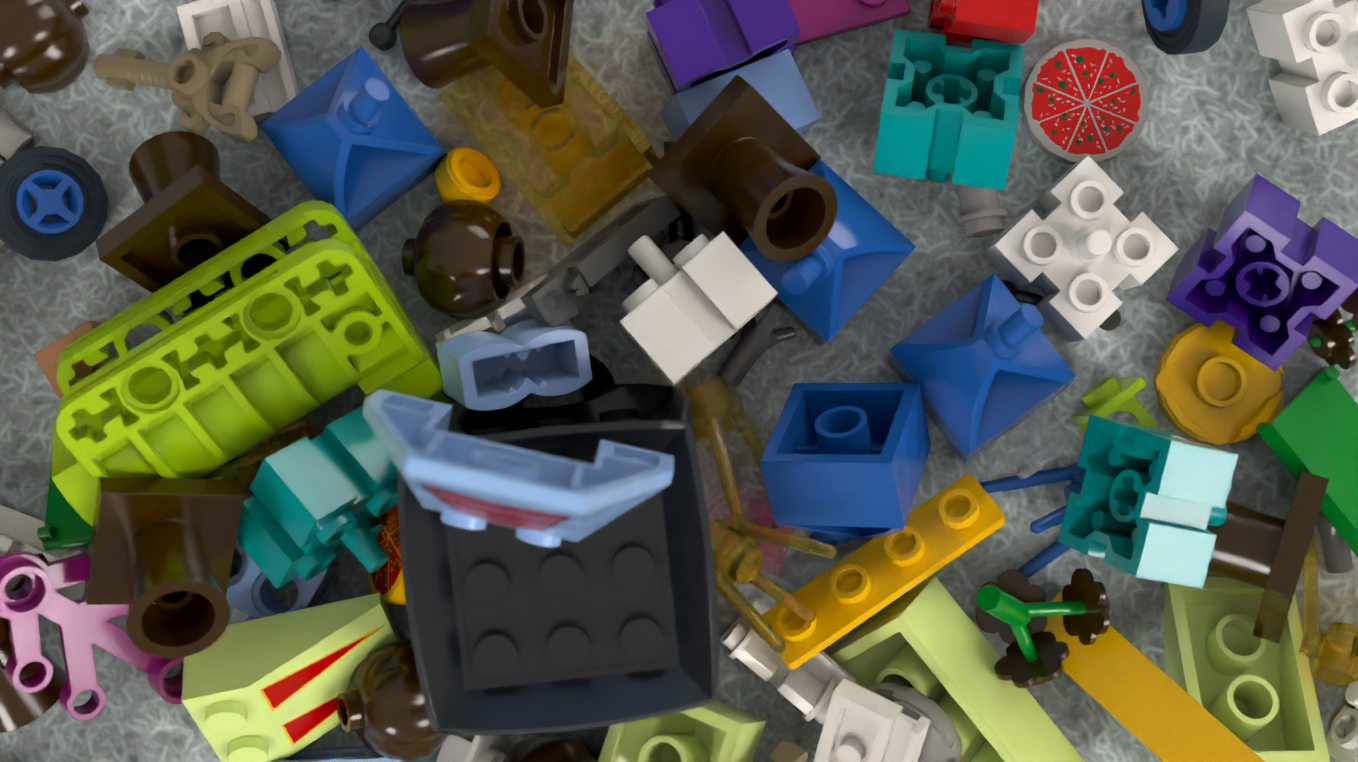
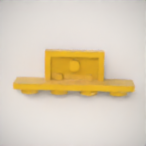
[758,474,1006,669]

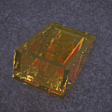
[438,53,660,247]

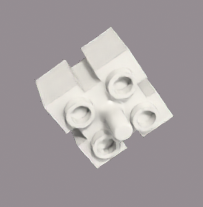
[1246,0,1358,136]
[982,155,1179,342]
[620,231,778,387]

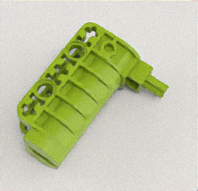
[51,200,453,527]

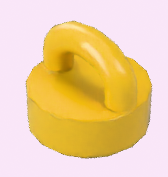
[434,146,501,205]

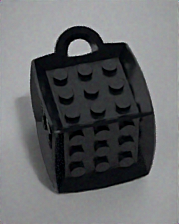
[398,354,721,735]

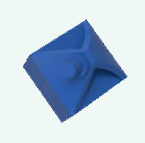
[259,46,447,233]
[738,159,916,346]
[888,273,1076,463]
[759,382,931,555]

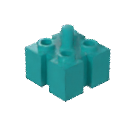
[873,29,1025,190]
[236,405,398,589]
[1057,415,1238,589]

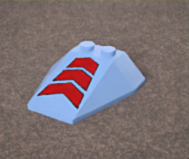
[362,389,674,547]

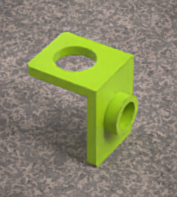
[1071,375,1162,433]

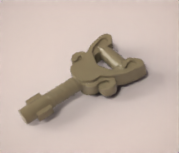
[94,32,282,143]

